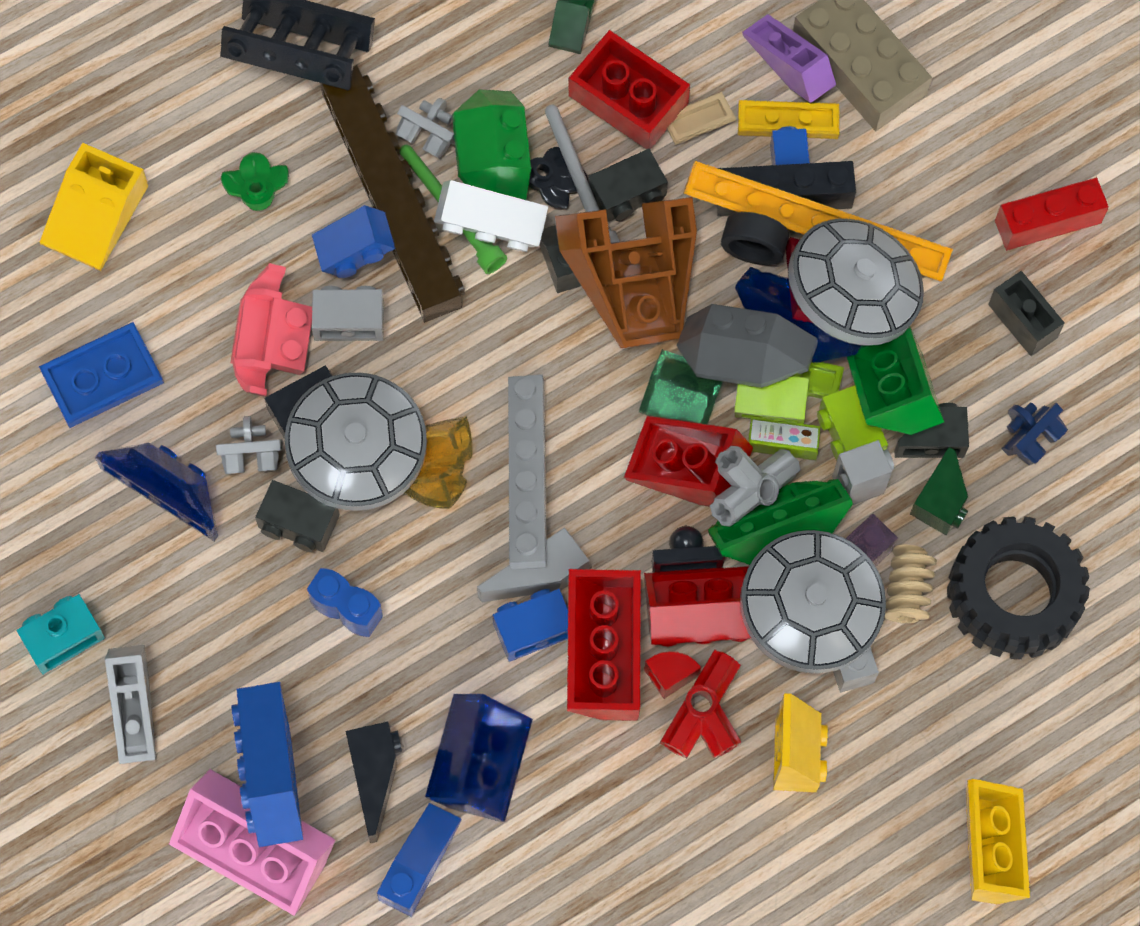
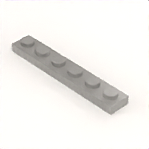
[508,374,547,569]

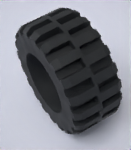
[947,516,1090,659]

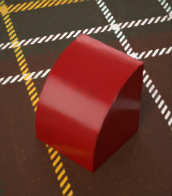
[644,651,701,699]

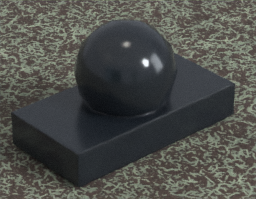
[651,525,725,572]

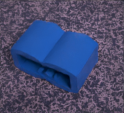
[307,568,383,637]

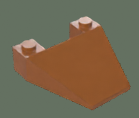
[555,197,697,348]

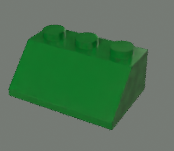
[845,326,944,435]

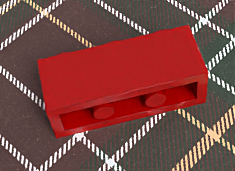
[995,177,1109,251]

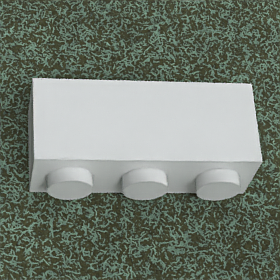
[434,180,549,252]

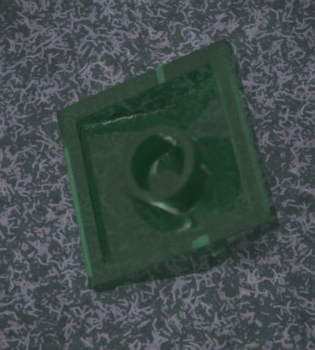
[639,349,724,424]

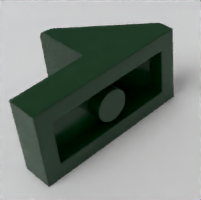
[548,0,596,54]

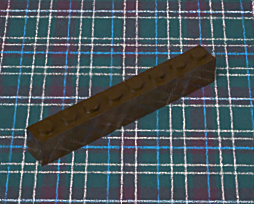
[320,65,465,323]

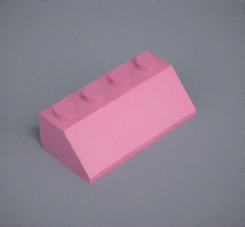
[169,769,335,916]

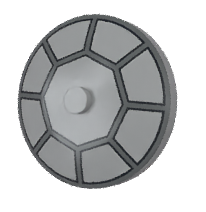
[788,219,924,345]
[285,373,427,511]
[740,530,886,673]

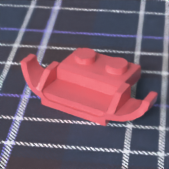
[230,263,312,397]

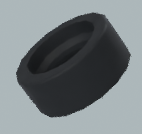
[721,212,790,265]

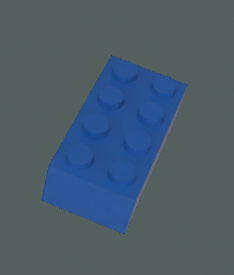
[231,682,303,847]

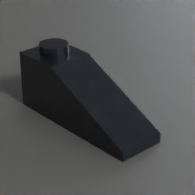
[345,721,402,843]

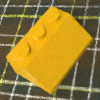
[966,779,1030,904]

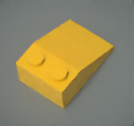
[773,693,828,793]

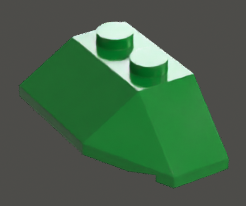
[452,89,531,200]
[708,479,853,565]

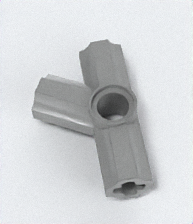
[710,446,801,527]

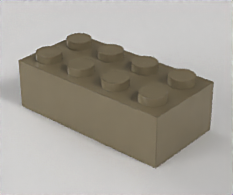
[793,0,932,132]

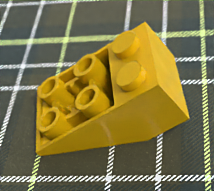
[40,142,148,271]

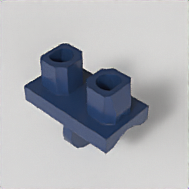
[1001,402,1068,465]

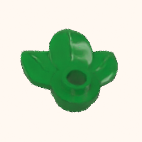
[221,152,289,211]

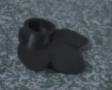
[528,147,588,209]

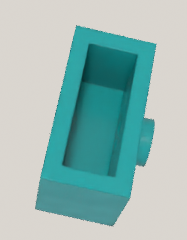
[16,594,105,675]

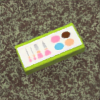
[748,418,820,460]

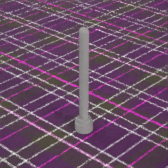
[545,105,620,243]

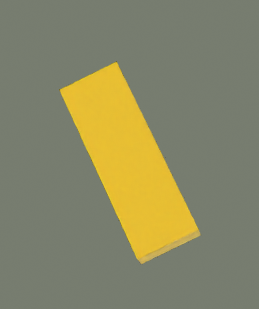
[738,100,839,139]

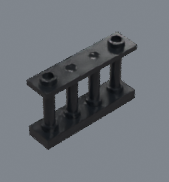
[220,0,375,90]

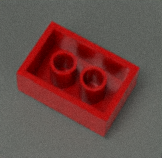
[568,30,690,149]

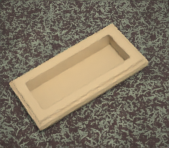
[667,92,736,145]

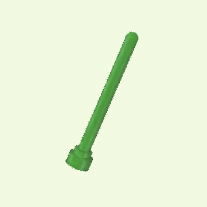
[400,144,507,274]

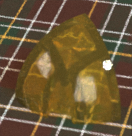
[404,416,472,509]

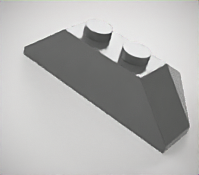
[677,304,818,388]

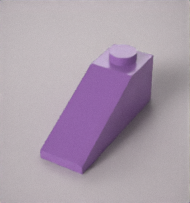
[742,14,836,103]

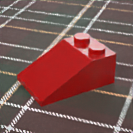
[624,416,753,507]

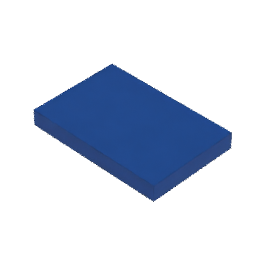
[39,322,164,429]

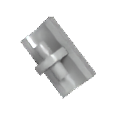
[395,98,455,159]
[216,416,282,474]

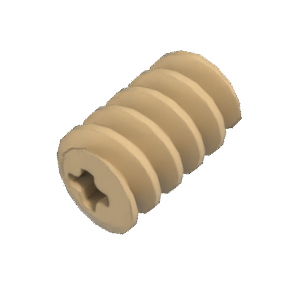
[884,544,937,623]

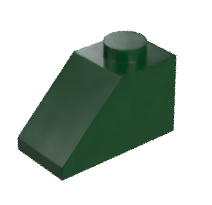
[910,447,968,535]

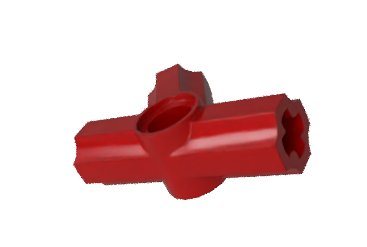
[660,649,742,759]

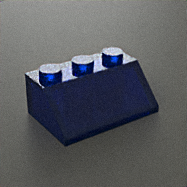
[425,694,533,822]

